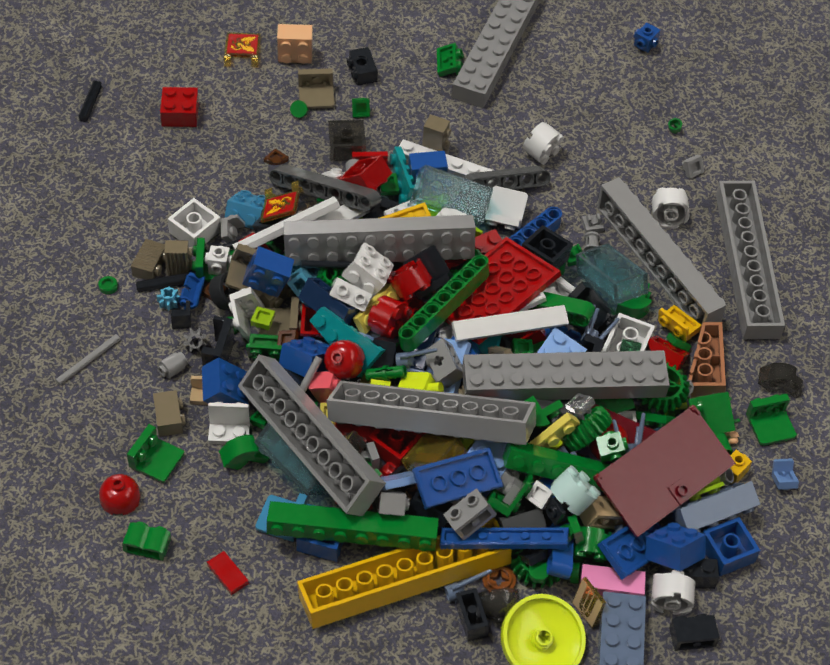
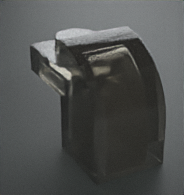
[758,363,803,398]

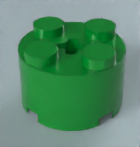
[573,526,612,565]

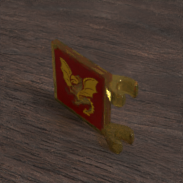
[223,32,261,67]
[261,180,303,223]

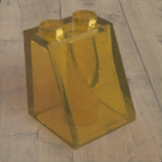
[401,433,467,485]

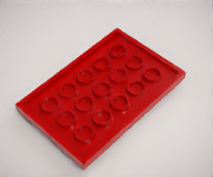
[425,237,561,345]

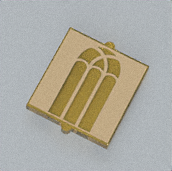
[572,577,606,628]

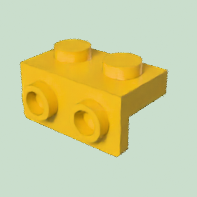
[658,305,702,342]

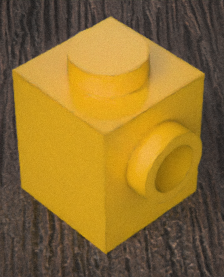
[730,450,752,484]

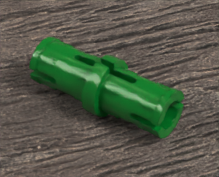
[365,365,407,381]

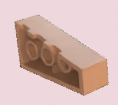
[688,322,726,398]

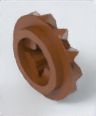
[482,566,516,596]

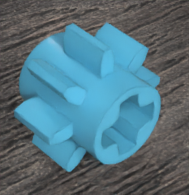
[157,287,181,311]

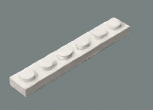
[399,139,494,184]

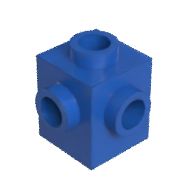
[634,22,661,53]

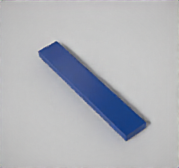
[440,527,569,549]

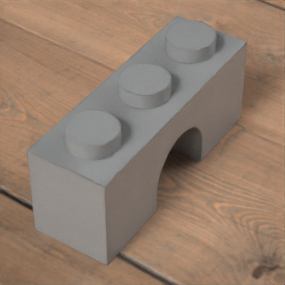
[374,488,409,516]

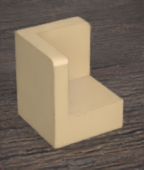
[190,376,208,405]

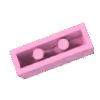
[579,564,646,599]

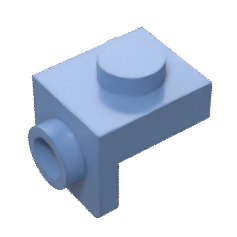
[772,458,799,490]

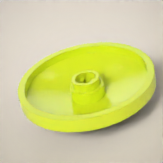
[501,594,586,665]

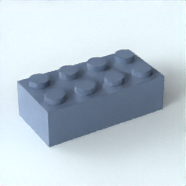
[666,481,760,532]
[597,591,646,665]

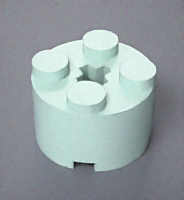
[550,465,601,516]

